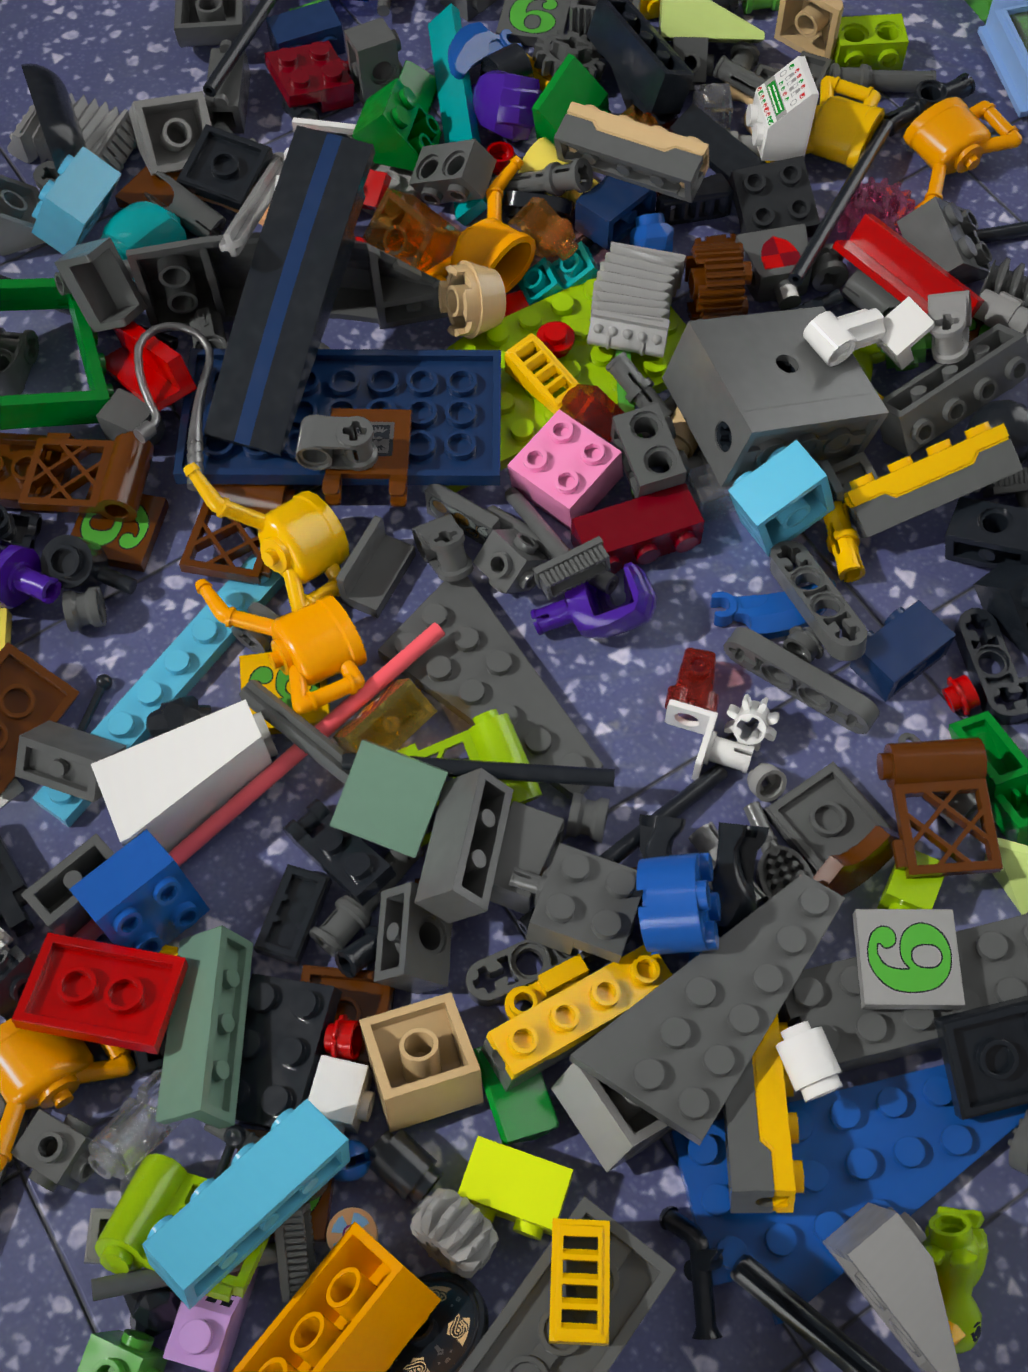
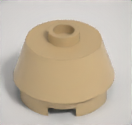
[438,260,506,339]

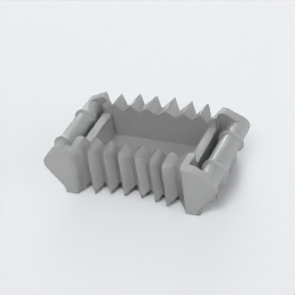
[7,93,137,171]
[587,241,686,358]

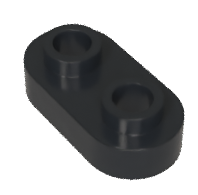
[502,191,575,226]

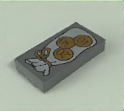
[425,484,500,545]

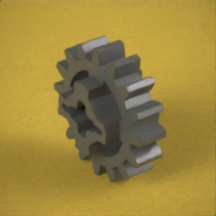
[532,30,607,80]

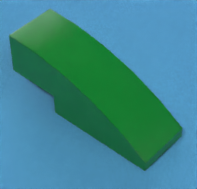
[949,711,1028,846]

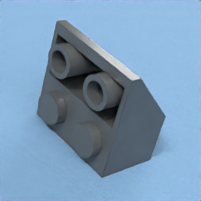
[897,196,992,285]

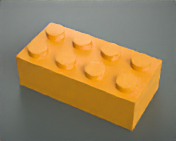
[232,1221,442,1372]

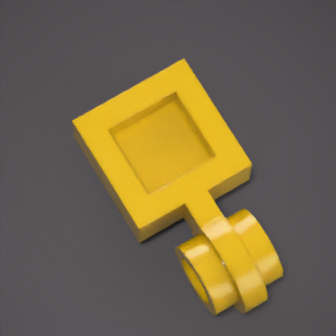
[505,954,589,1019]

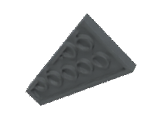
[378,577,603,800]
[569,873,845,1146]

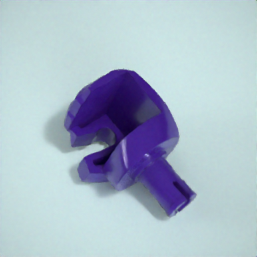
[471,70,542,142]
[0,545,61,609]
[531,562,657,638]

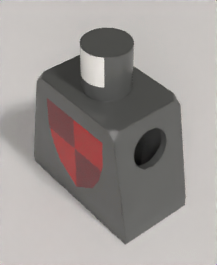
[735,224,812,310]

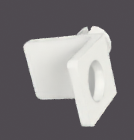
[665,699,755,780]

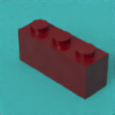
[571,483,705,574]

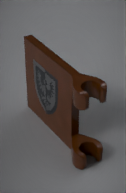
[322,408,412,507]

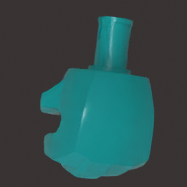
[100,201,187,283]

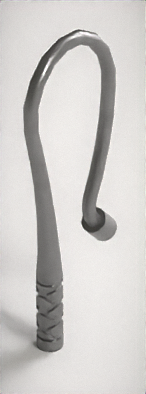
[133,322,214,491]

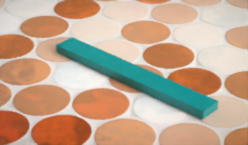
[428,3,488,226]

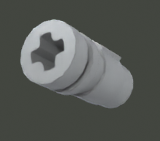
[974,289,1028,343]

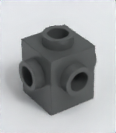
[672,37,714,91]
[472,529,549,594]
[11,1109,104,1192]

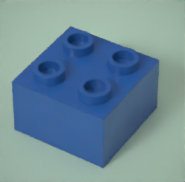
[69,829,210,953]

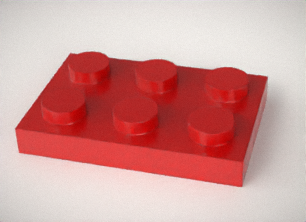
[11,932,188,1055]

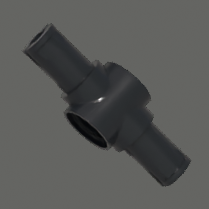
[883,73,976,137]

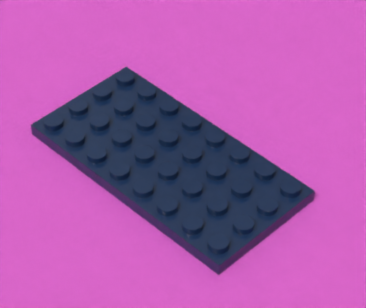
[173,348,501,486]

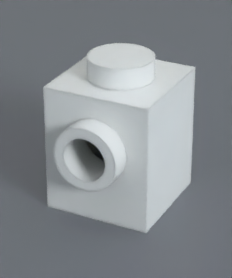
[308,1055,375,1134]

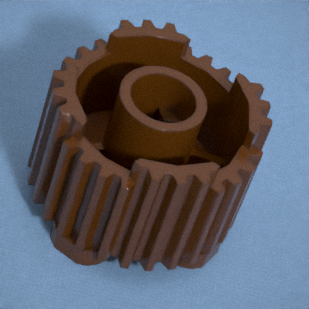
[684,242,752,321]

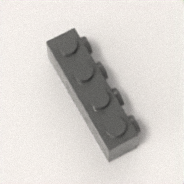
[880,323,1028,456]

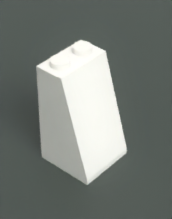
[91,699,278,853]

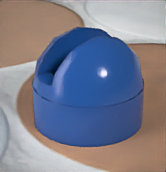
[333,1140,371,1182]

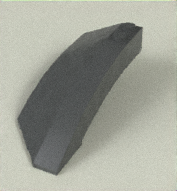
[126,232,449,333]

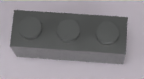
[414,768,513,923]

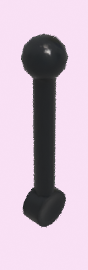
[77,674,113,732]
[213,1125,246,1179]

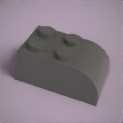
[174,0,250,48]

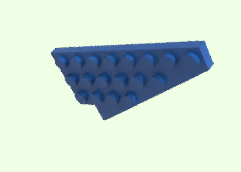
[670,1064,1028,1325]

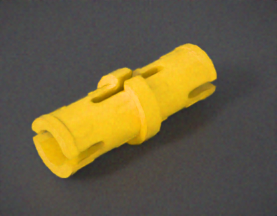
[823,501,866,582]

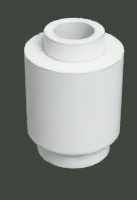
[775,1021,843,1102]

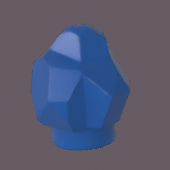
[629,213,674,252]

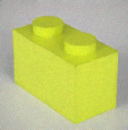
[458,1136,573,1241]

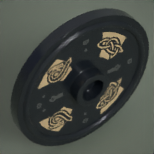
[386,1272,489,1372]

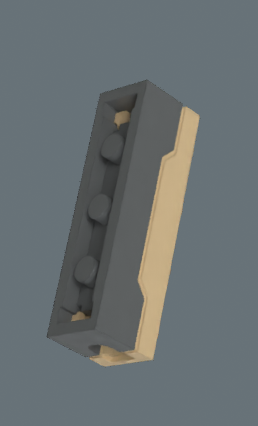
[554,101,709,203]

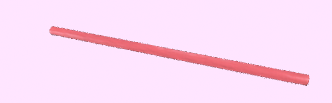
[72,622,445,941]

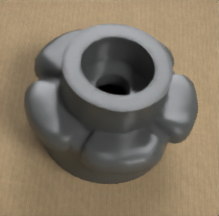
[783,626,824,663]

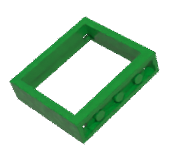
[0,278,114,430]

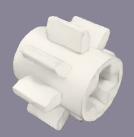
[724,694,780,751]

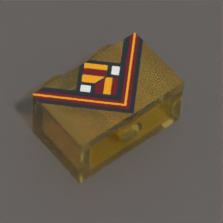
[332,678,437,753]

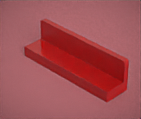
[832,214,985,318]
[105,321,197,411]

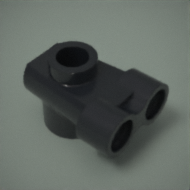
[0,505,42,549]

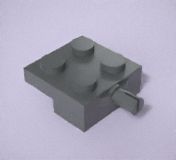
[509,843,643,964]

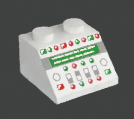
[746,56,819,161]

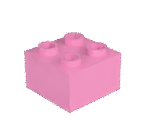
[507,409,623,530]

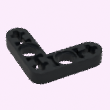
[954,608,1028,725]

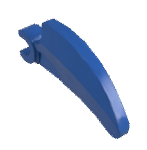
[448,22,522,80]
[710,578,836,639]

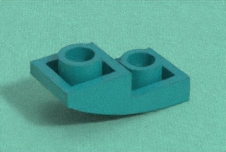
[518,241,599,306]

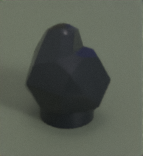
[146,696,211,737]
[123,1286,181,1337]

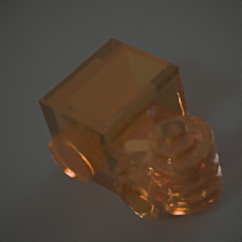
[508,197,579,261]

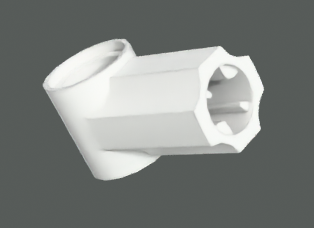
[803,308,886,367]

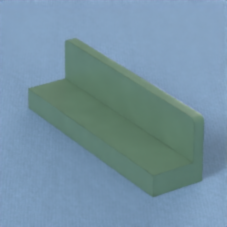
[156,925,253,1129]

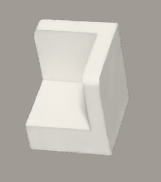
[876,296,934,370]

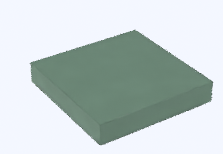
[330,739,449,858]

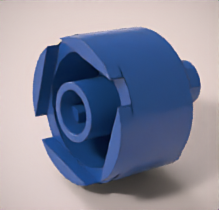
[636,853,721,955]

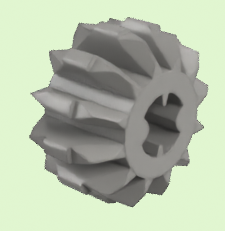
[410,1188,499,1279]

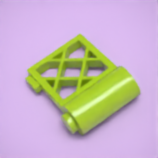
[397,709,543,847]
[95,1154,271,1303]

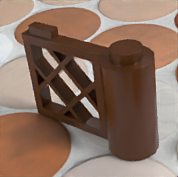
[18,431,154,522]
[179,484,299,585]
[877,737,1003,879]

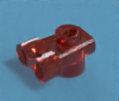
[665,648,719,714]

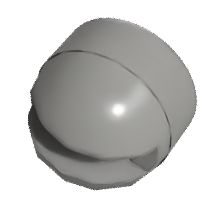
[747,763,787,802]

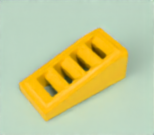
[504,333,586,414]
[549,1218,610,1346]

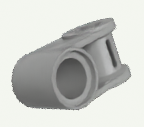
[928,290,972,364]

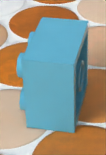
[31,146,122,255]
[728,440,835,557]

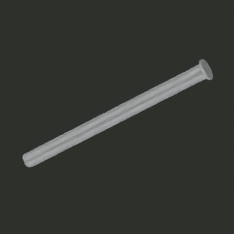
[219,152,284,257]

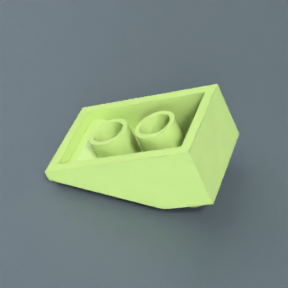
[658,0,765,43]

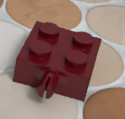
[265,41,354,113]

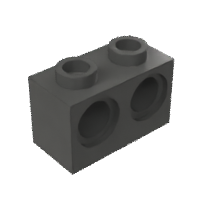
[409,139,497,205]
[611,403,690,499]

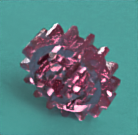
[837,177,915,240]

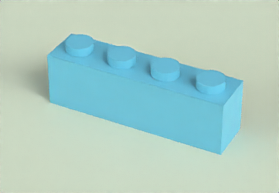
[142,1099,350,1310]

